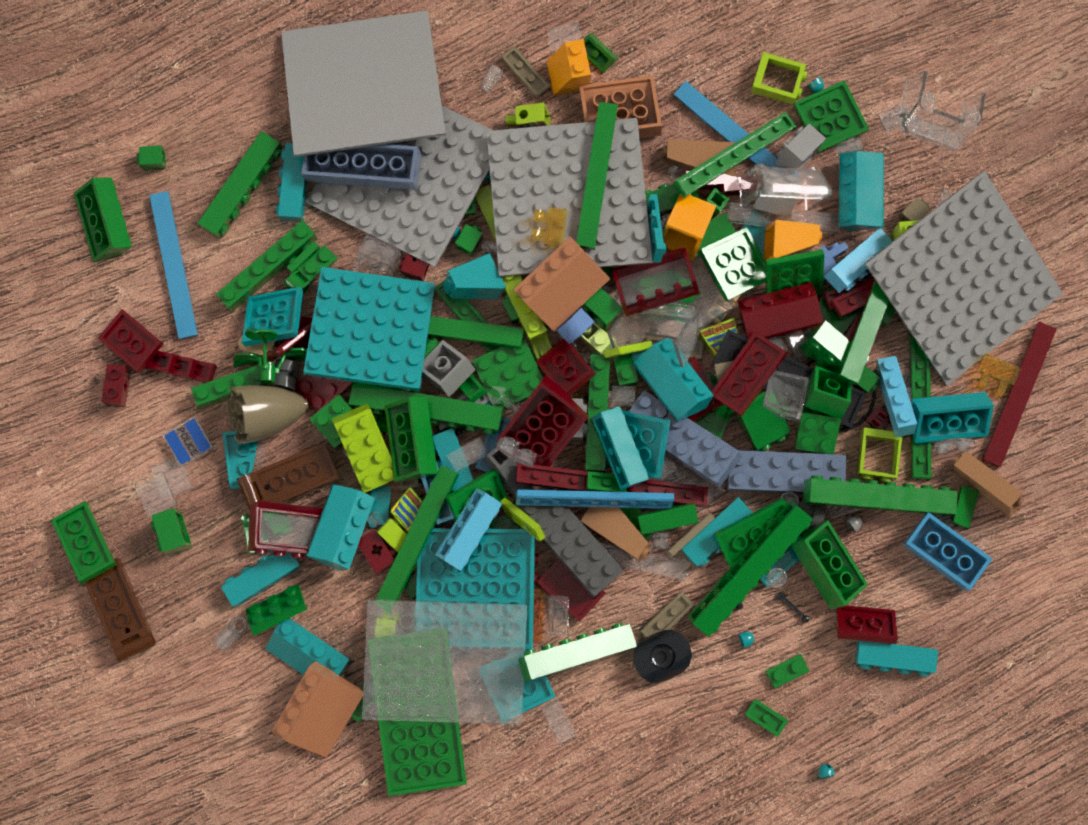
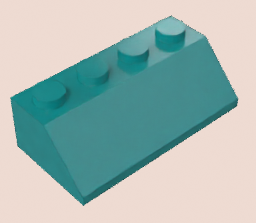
[839,151,884,232]
[633,338,713,422]
[911,392,994,443]
[306,484,375,571]
[265,618,351,676]

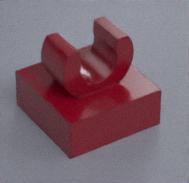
[865,405,890,430]

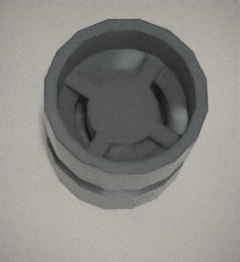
[270,359,300,392]
[798,500,826,529]

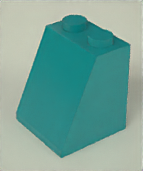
[443,253,506,300]

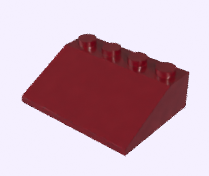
[496,376,589,467]

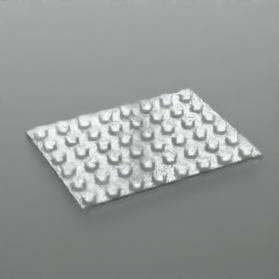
[362,599,527,724]

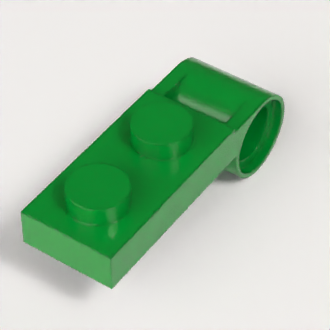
[284,245,338,294]

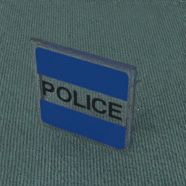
[162,416,214,468]

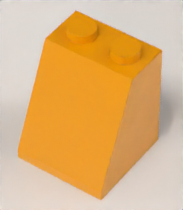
[547,39,591,96]
[663,194,716,261]
[763,220,822,261]

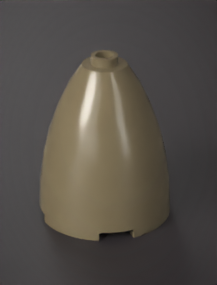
[227,385,308,445]

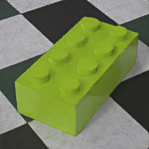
[332,404,395,493]

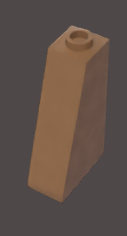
[663,139,735,176]
[953,451,1022,518]
[580,507,651,563]

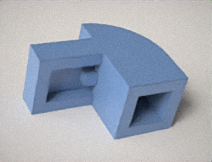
[819,242,848,283]
[556,308,594,344]

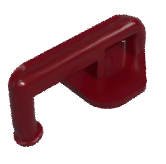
[267,316,313,362]

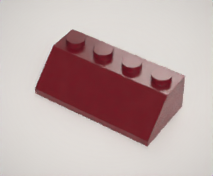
[738,282,823,339]

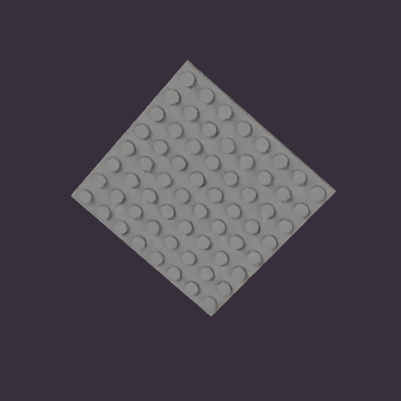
[281,10,446,157]
[306,106,493,267]
[486,118,653,277]
[865,171,1063,386]

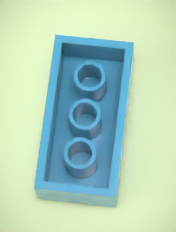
[902,512,992,592]

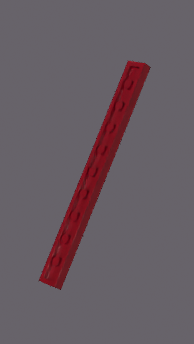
[515,463,709,508]

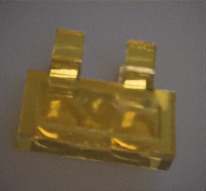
[531,207,568,248]
[976,353,1021,398]

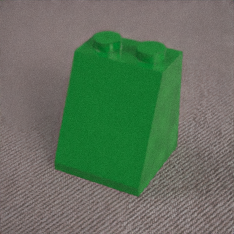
[733,389,791,451]

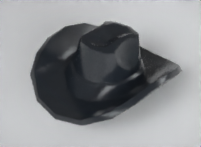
[633,630,692,683]

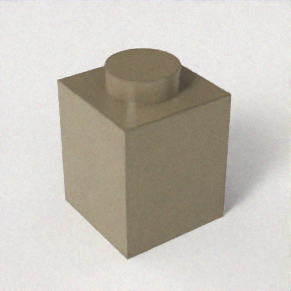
[898,197,931,222]

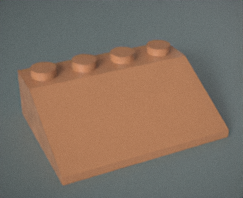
[579,75,662,139]
[513,236,610,331]
[271,661,365,758]

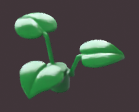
[233,329,307,385]

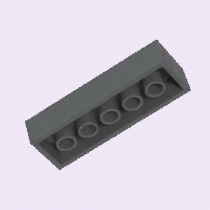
[518,487,624,599]

